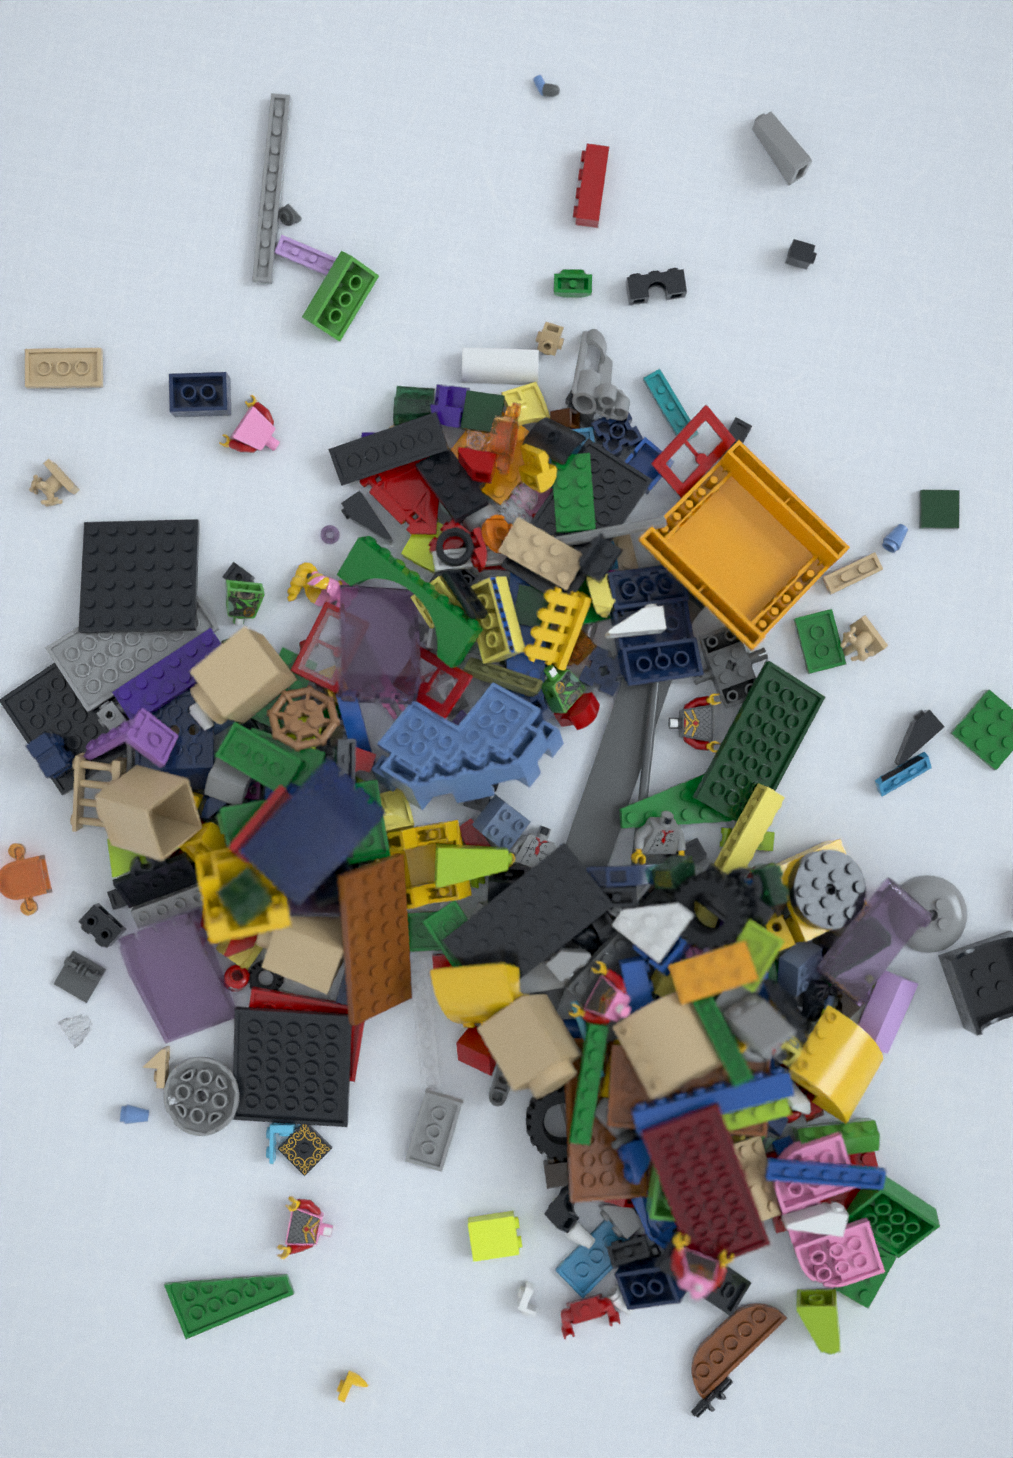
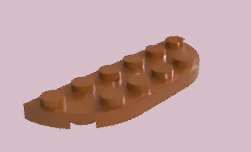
[691,1303,787,1399]

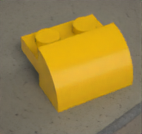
[518,444,557,493]

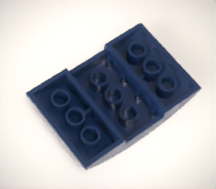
[607,565,704,686]

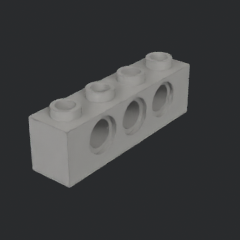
[131,883,203,929]

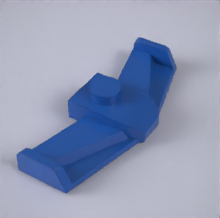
[632,1191,677,1249]

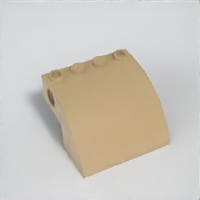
[613,992,723,1099]

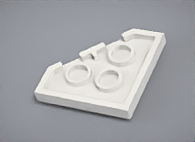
[612,903,694,963]

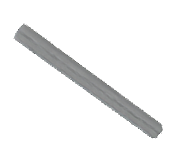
[554,516,667,546]

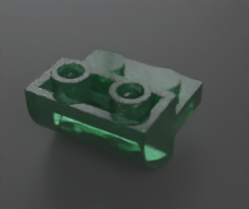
[393,386,435,426]
[751,862,790,907]
[216,867,274,927]

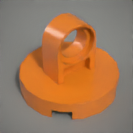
[482,514,513,554]

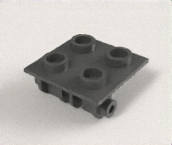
[54,950,106,1003]

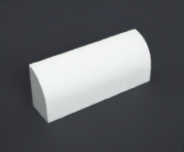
[462,347,539,385]

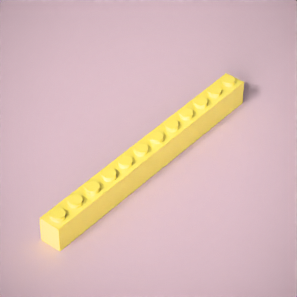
[651,783,785,997]

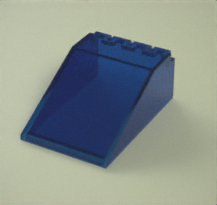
[239,758,386,906]

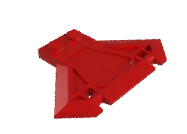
[360,456,439,535]

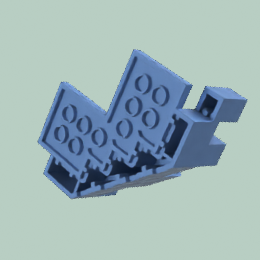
[371,682,564,810]

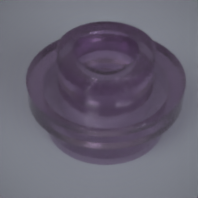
[320,525,340,544]

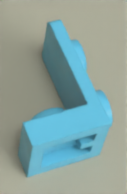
[266,1122,296,1164]

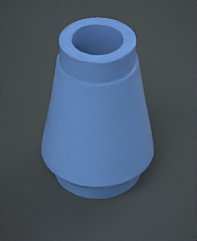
[882,524,908,553]
[120,1104,149,1124]

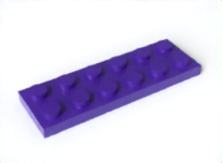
[112,628,222,720]

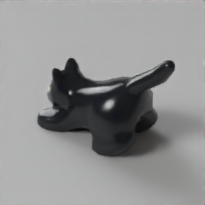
[571,925,600,957]

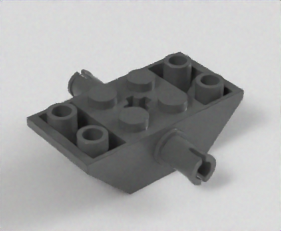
[692,627,768,709]

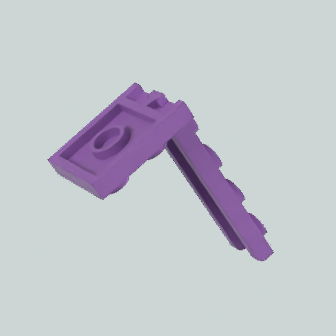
[83,708,179,767]

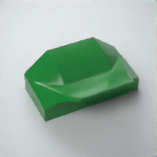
[554,269,592,298]

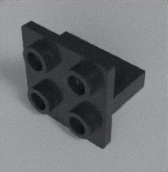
[578,533,622,583]

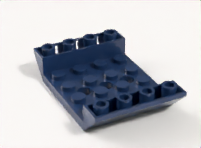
[135,687,215,790]

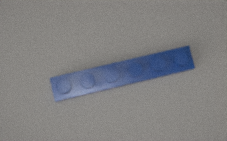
[765,1158,887,1190]

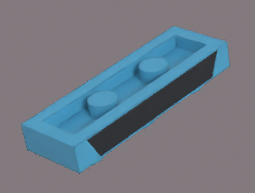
[875,752,932,797]

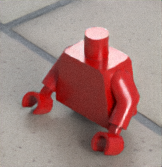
[561,1293,621,1340]

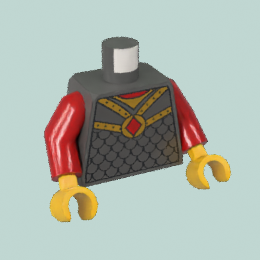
[668,693,721,753]

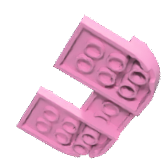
[772,1132,885,1287]

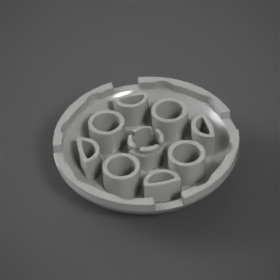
[890,875,967,953]
[164,1057,239,1136]

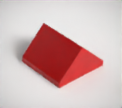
[456,1025,497,1076]

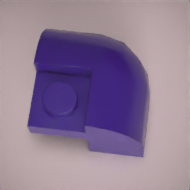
[430,384,470,428]

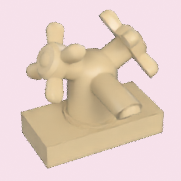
[29,458,80,507]
[840,615,888,662]

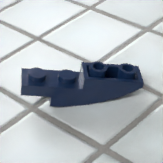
[586,863,666,887]

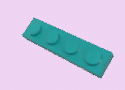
[643,369,699,441]

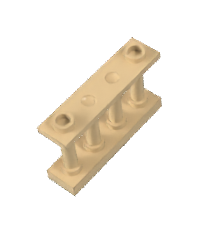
[70,752,127,832]

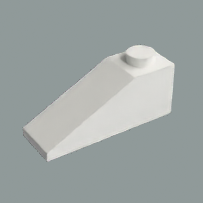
[605,604,666,639]
[781,1202,848,1237]

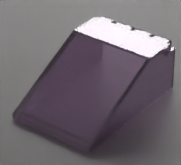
[337,585,421,705]
[118,909,236,1044]

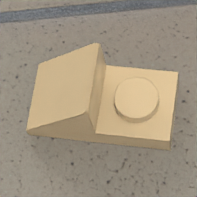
[142,1046,170,1088]

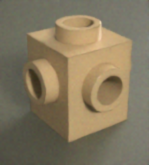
[535,322,564,356]

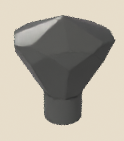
[580,412,596,427]

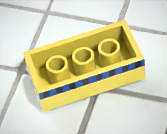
[471,577,525,664]

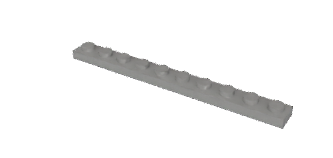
[252,93,291,284]

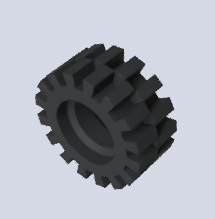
[248,960,284,991]

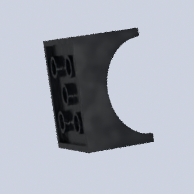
[938,931,1013,1036]

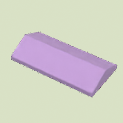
[857,969,918,1054]

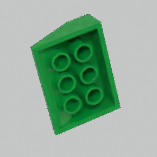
[846,1176,940,1258]

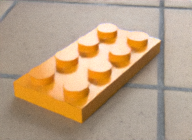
[669,941,759,1005]

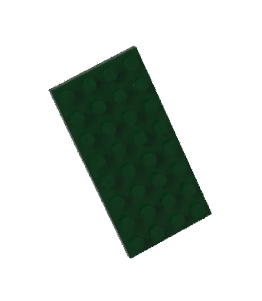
[693,660,825,822]

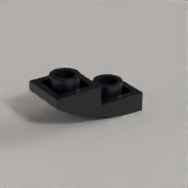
[802,980,828,1022]

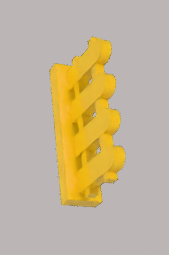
[524,587,592,671]

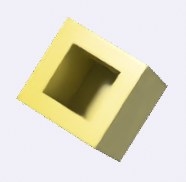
[780,1036,802,1067]

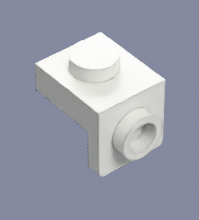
[517,1281,537,1316]

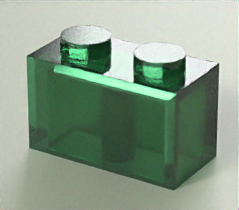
[651,856,696,889]

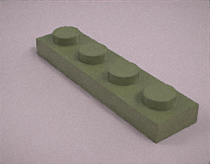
[463,657,543,697]

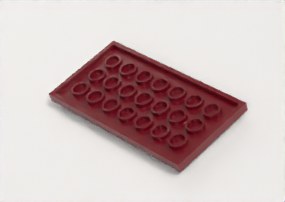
[641,1102,771,1264]

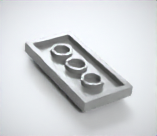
[405,1089,463,1172]

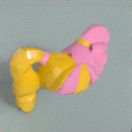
[287,562,359,611]

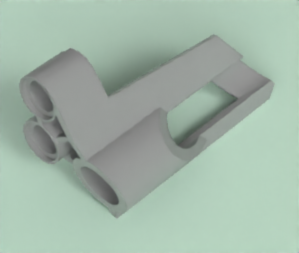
[571,329,630,420]

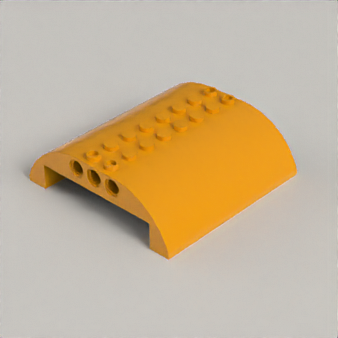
[638,440,850,651]

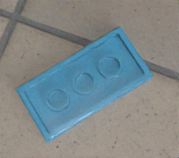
[555,1220,632,1298]

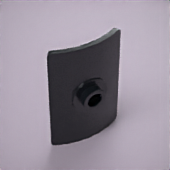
[523,417,586,465]

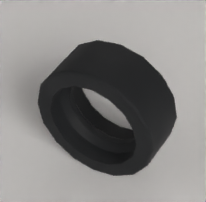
[436,528,473,567]

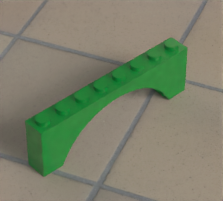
[337,536,483,668]

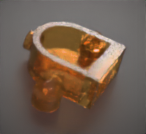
[490,403,521,475]
[0,843,52,916]

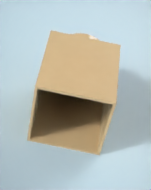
[190,626,298,725]
[95,765,202,861]
[256,890,345,994]
[477,994,582,1098]

